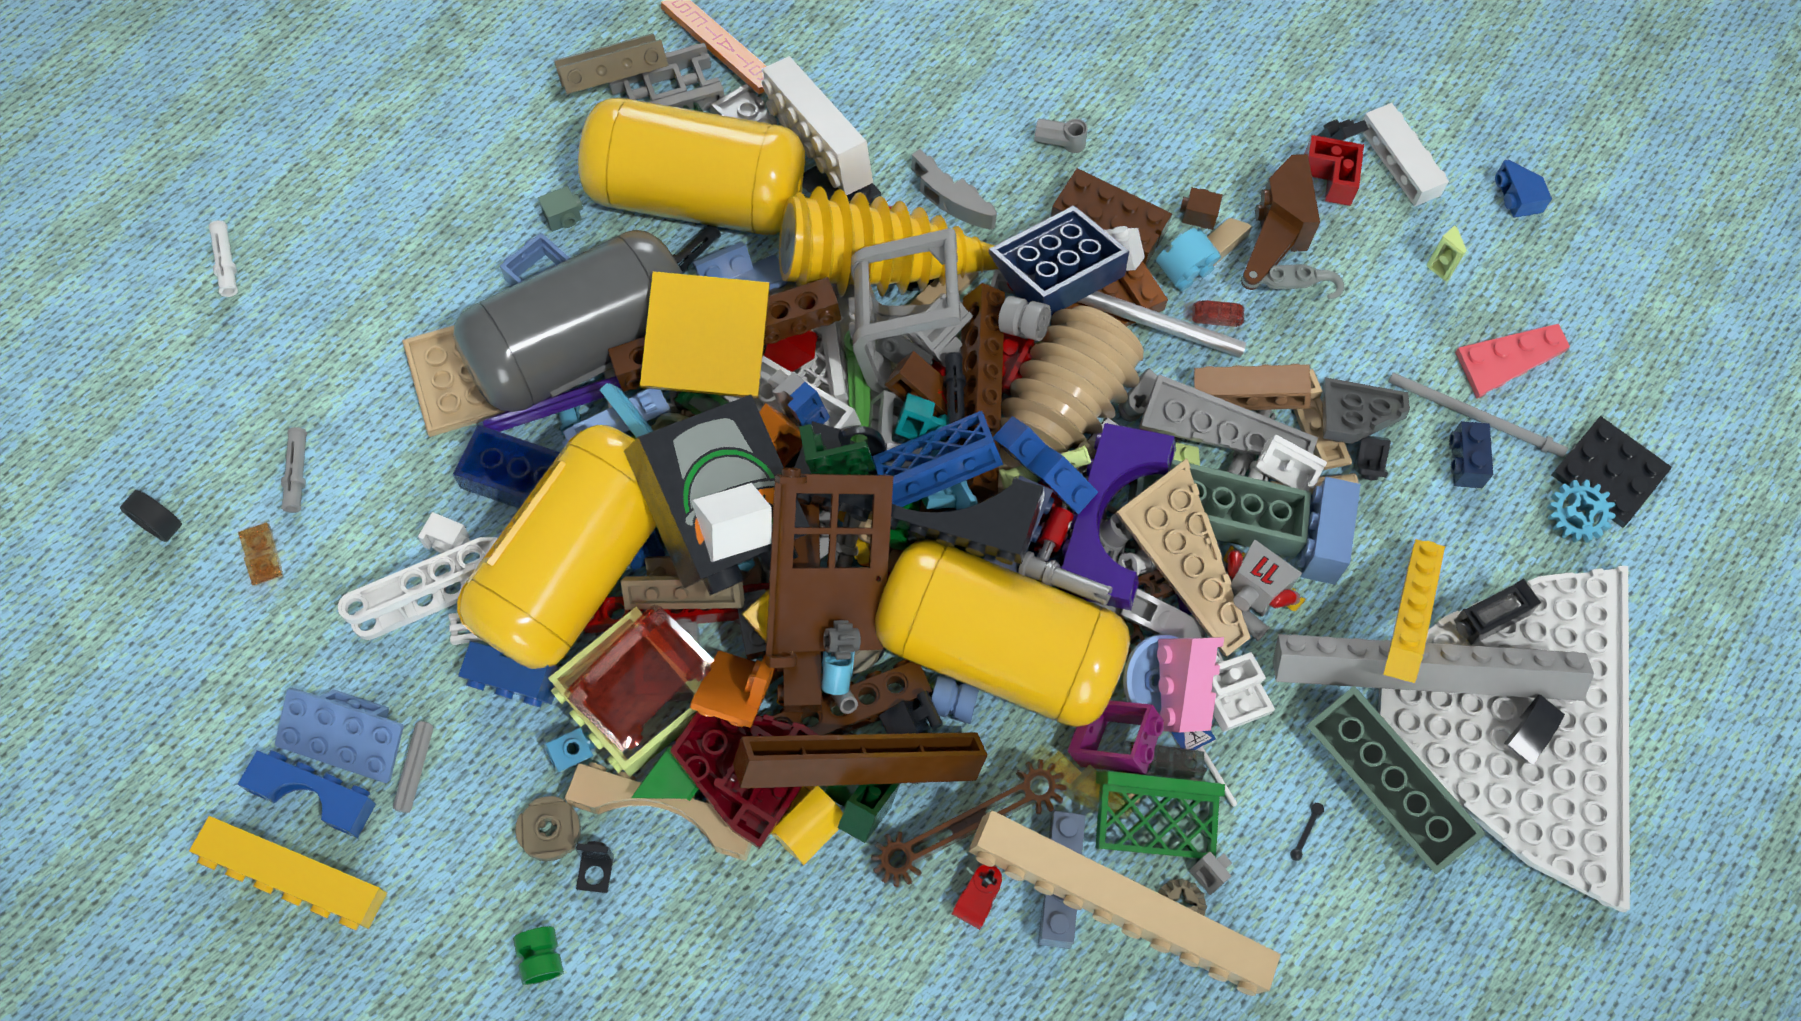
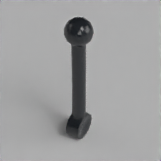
[1290,803,1324,861]

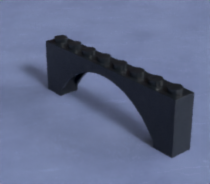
[794,421,1045,565]

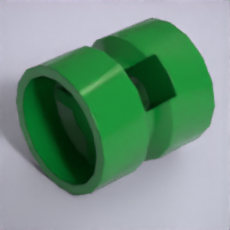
[513,926,564,985]

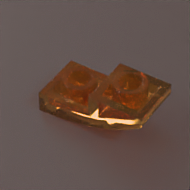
[238,523,283,586]

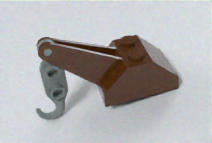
[1241,154,1344,299]

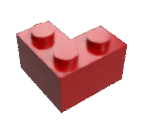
[1304,135,1364,206]

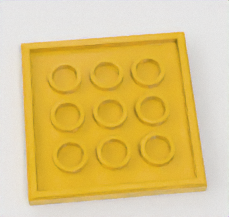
[640,271,770,398]

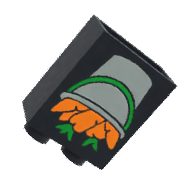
[624,395,810,596]

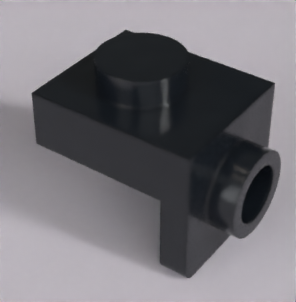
[1354,436,1391,480]

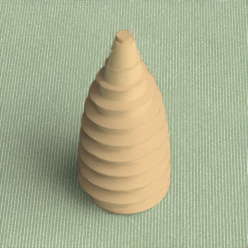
[981,306,1144,503]

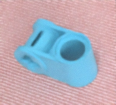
[821,651,855,695]

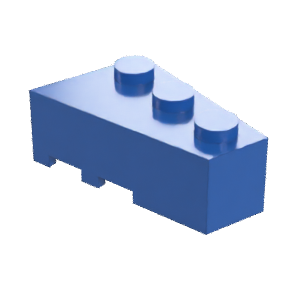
[458,641,560,708]

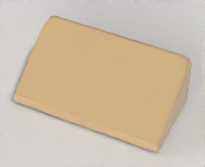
[1208,218,1252,266]

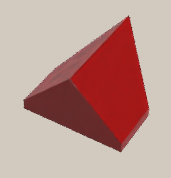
[764,330,819,372]

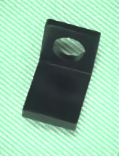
[576,841,614,893]

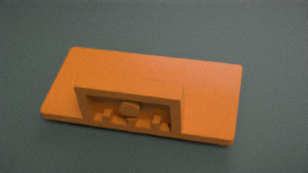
[690,651,776,728]

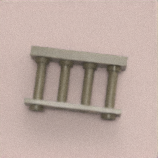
[554,33,669,94]
[621,556,763,610]

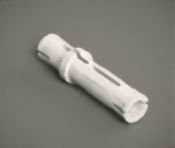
[209,220,238,297]

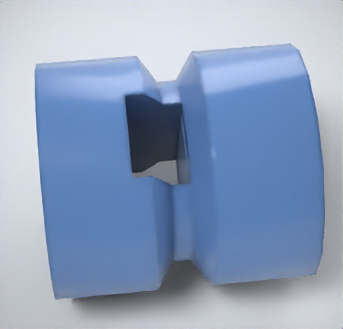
[932,675,979,724]

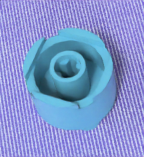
[1156,227,1221,292]

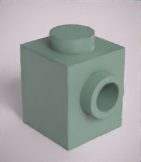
[538,186,583,232]

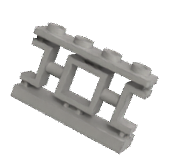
[609,43,725,112]

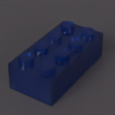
[453,425,560,508]

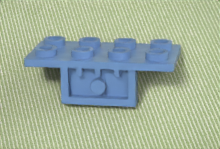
[693,242,788,290]
[275,688,404,783]

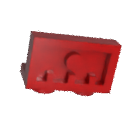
[1002,333,1035,396]

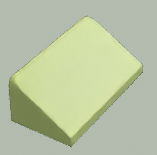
[1426,226,1467,281]

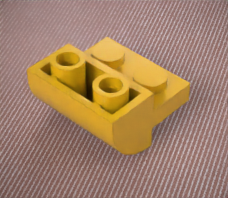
[771,786,843,865]

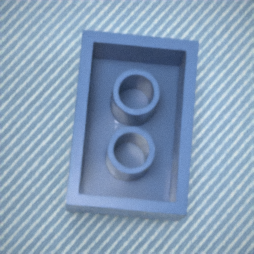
[1297,477,1361,585]

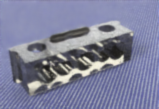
[1121,741,1207,781]

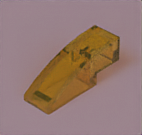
[1043,751,1133,820]

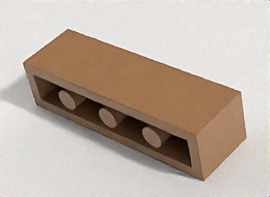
[1194,364,1311,410]

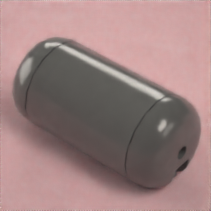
[453,230,683,412]

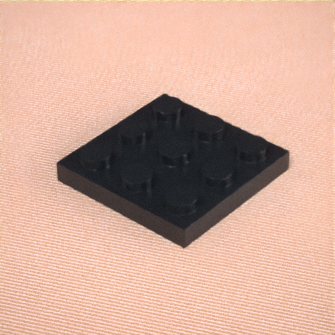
[1551,416,1672,528]

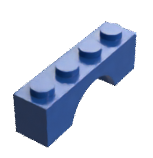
[237,750,376,838]

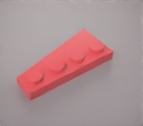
[1455,324,1570,399]

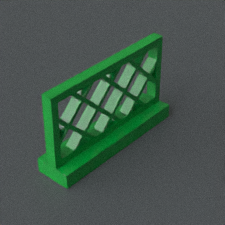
[1095,771,1225,859]

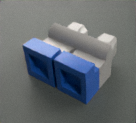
[768,369,830,426]

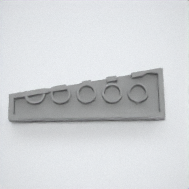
[1139,374,1318,456]

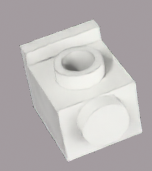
[418,512,470,553]

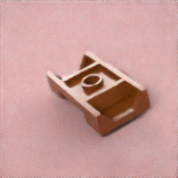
[1065,261,1168,327]

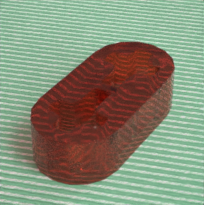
[1192,300,1244,327]

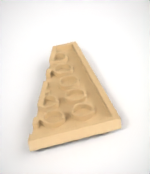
[1115,458,1251,656]

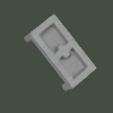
[906,293,973,355]

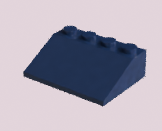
[989,206,1129,316]

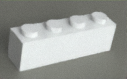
[1362,103,1449,206]

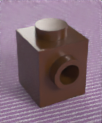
[1179,187,1223,230]

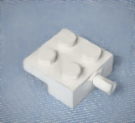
[1211,649,1275,732]

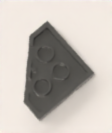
[1322,377,1410,444]

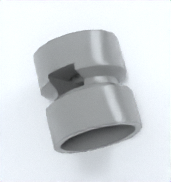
[998,296,1051,341]

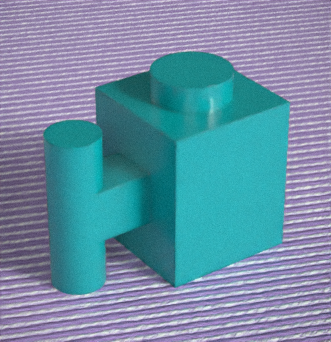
[895,393,948,441]

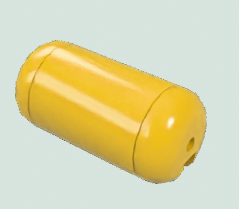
[578,98,805,235]
[457,425,656,669]
[875,539,1130,727]

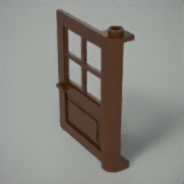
[765,468,894,668]

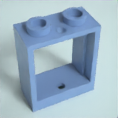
[500,233,570,286]

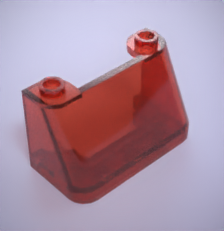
[564,604,714,753]

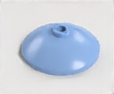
[1123,635,1178,714]

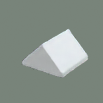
[691,483,772,562]

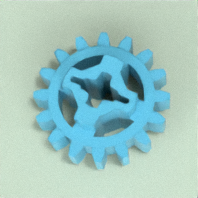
[1547,480,1616,543]

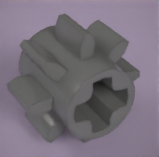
[823,620,861,660]

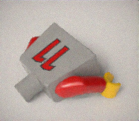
[1223,540,1306,612]

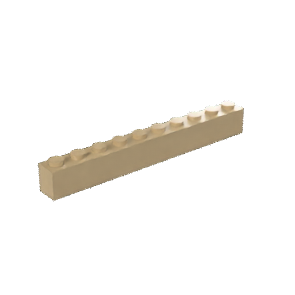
[968,810,1281,996]

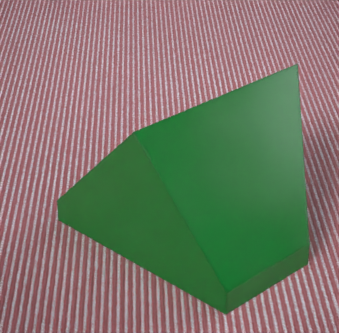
[631,746,699,801]

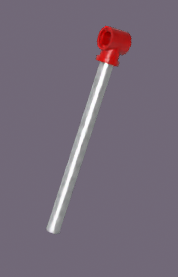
[1007,282,1246,358]

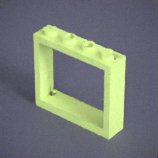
[548,607,701,777]

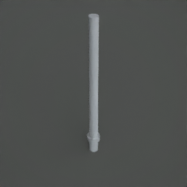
[1388,372,1568,458]

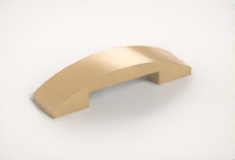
[1293,369,1352,470]

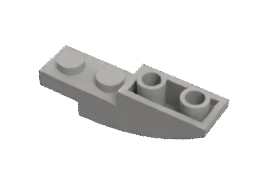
[911,149,997,230]
[1091,589,1206,638]

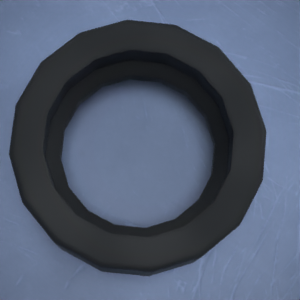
[120,490,182,542]

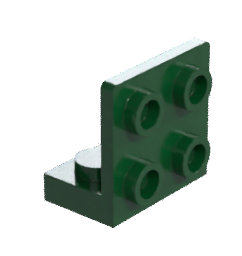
[799,424,875,475]

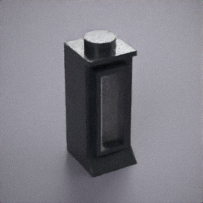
[1454,578,1541,645]

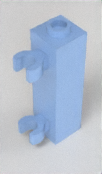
[562,388,672,447]

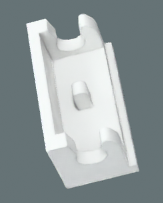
[1253,435,1327,491]

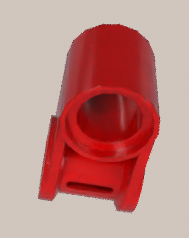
[952,864,1002,930]

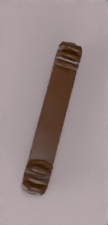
[871,759,1067,887]

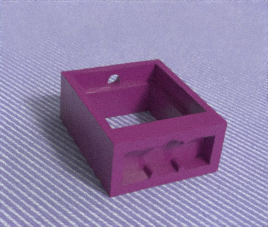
[1068,700,1164,775]

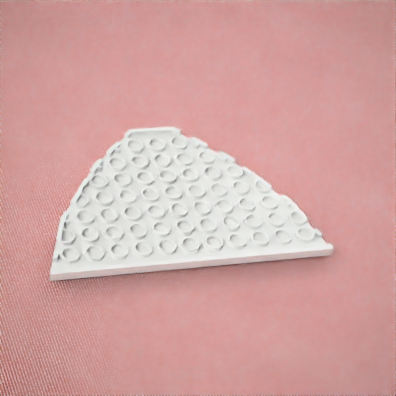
[1378,566,1630,912]

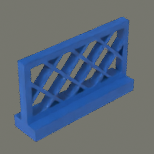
[873,411,1004,507]

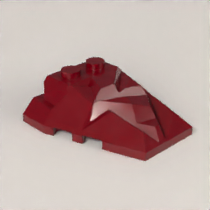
[670,711,818,849]

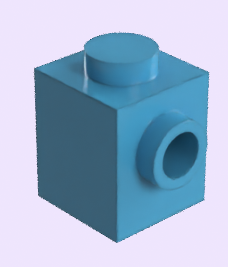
[543,728,595,773]

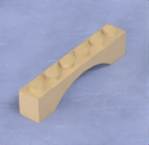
[565,762,752,861]

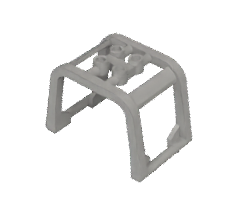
[849,228,963,393]

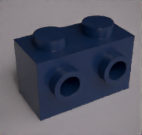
[1449,421,1493,489]

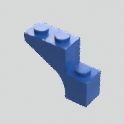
[993,416,1098,514]

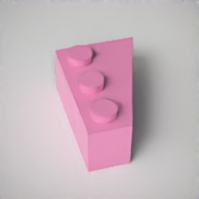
[1157,637,1224,733]

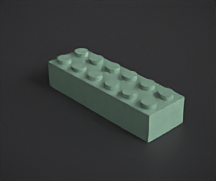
[1128,459,1311,558]
[1306,686,1486,874]

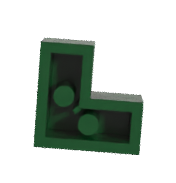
[825,783,901,843]

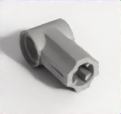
[1034,118,1088,153]

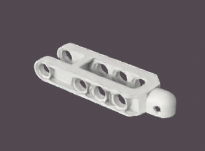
[338,537,497,640]

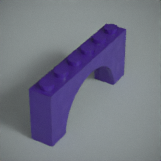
[1058,423,1176,611]

